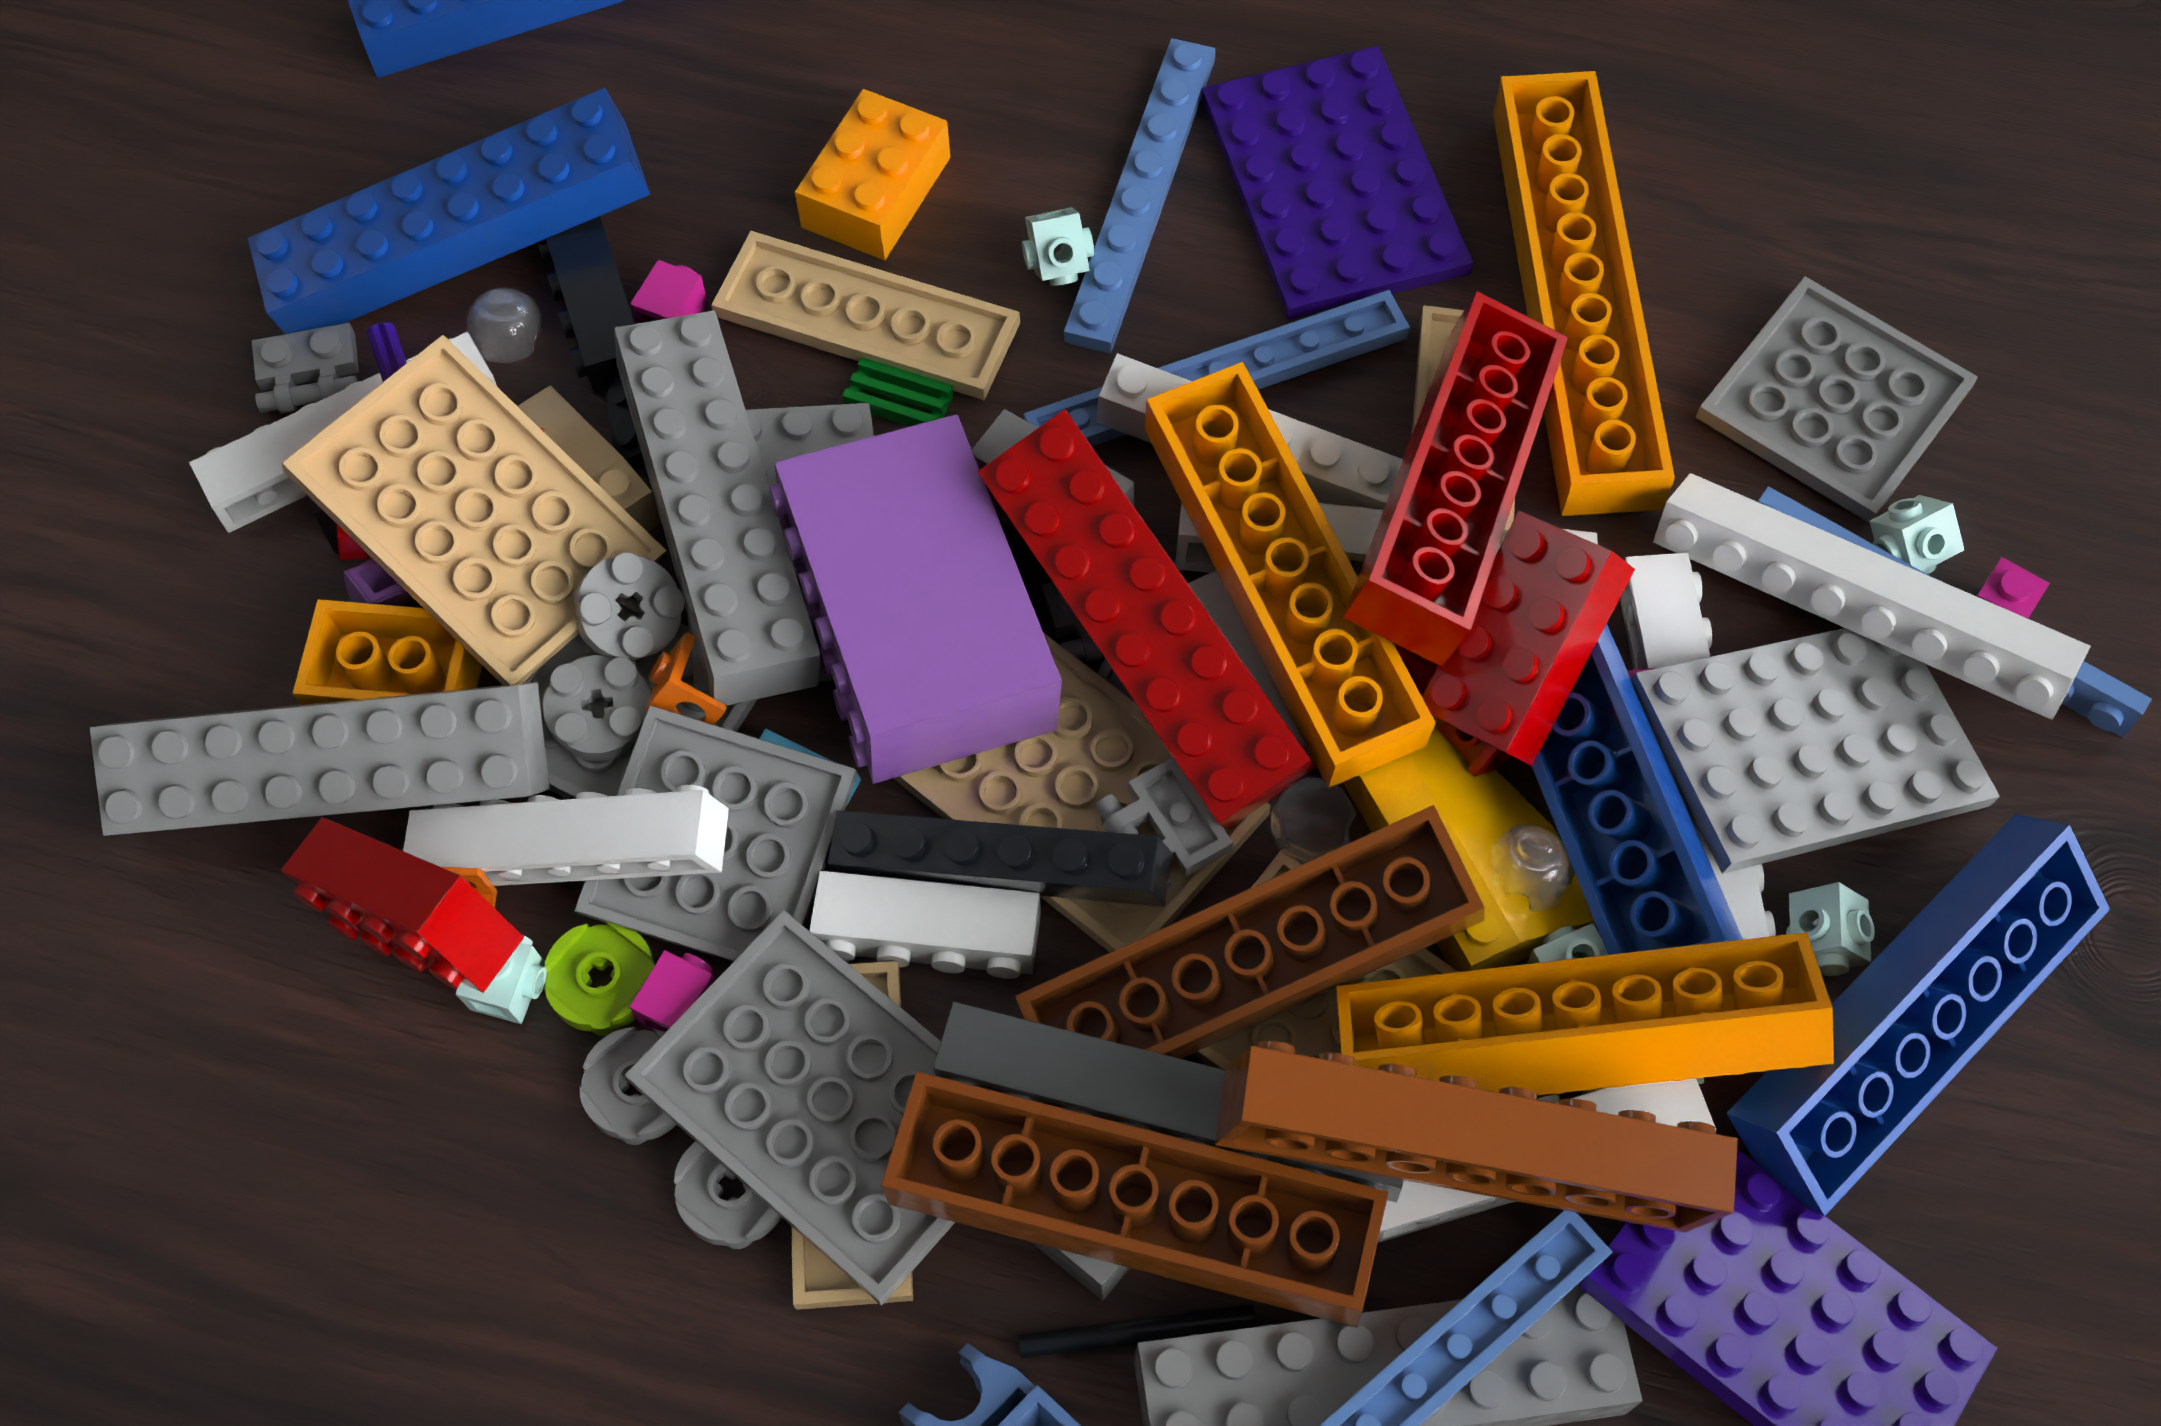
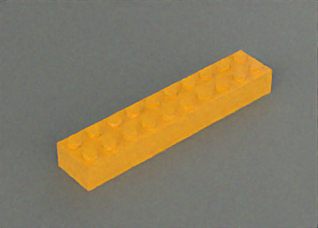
[1493,71,1675,516]

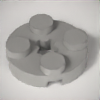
[574,552,685,660]
[543,655,651,761]
[579,1027,677,1145]
[674,1141,782,1249]

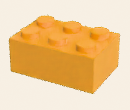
[795,89,951,261]
[292,599,482,705]

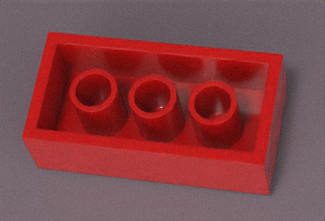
[1422,511,1635,766]
[280,817,524,993]

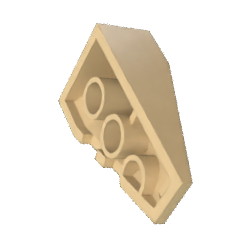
[518,385,661,532]

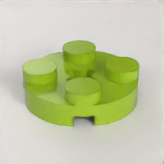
[544,922,655,1036]

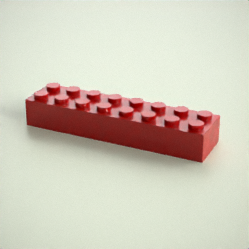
[1343,291,1568,667]
[977,409,1317,830]

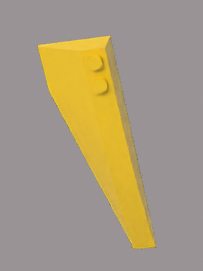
[1343,695,1596,972]

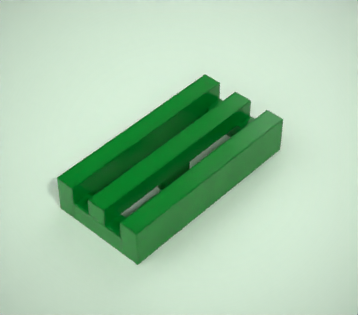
[842,357,954,427]

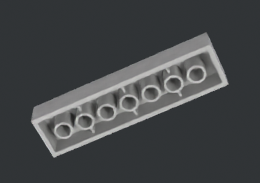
[614,310,821,706]
[89,682,550,836]
[1133,1284,1643,1426]

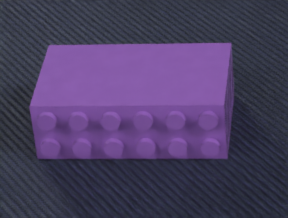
[769,414,1062,784]

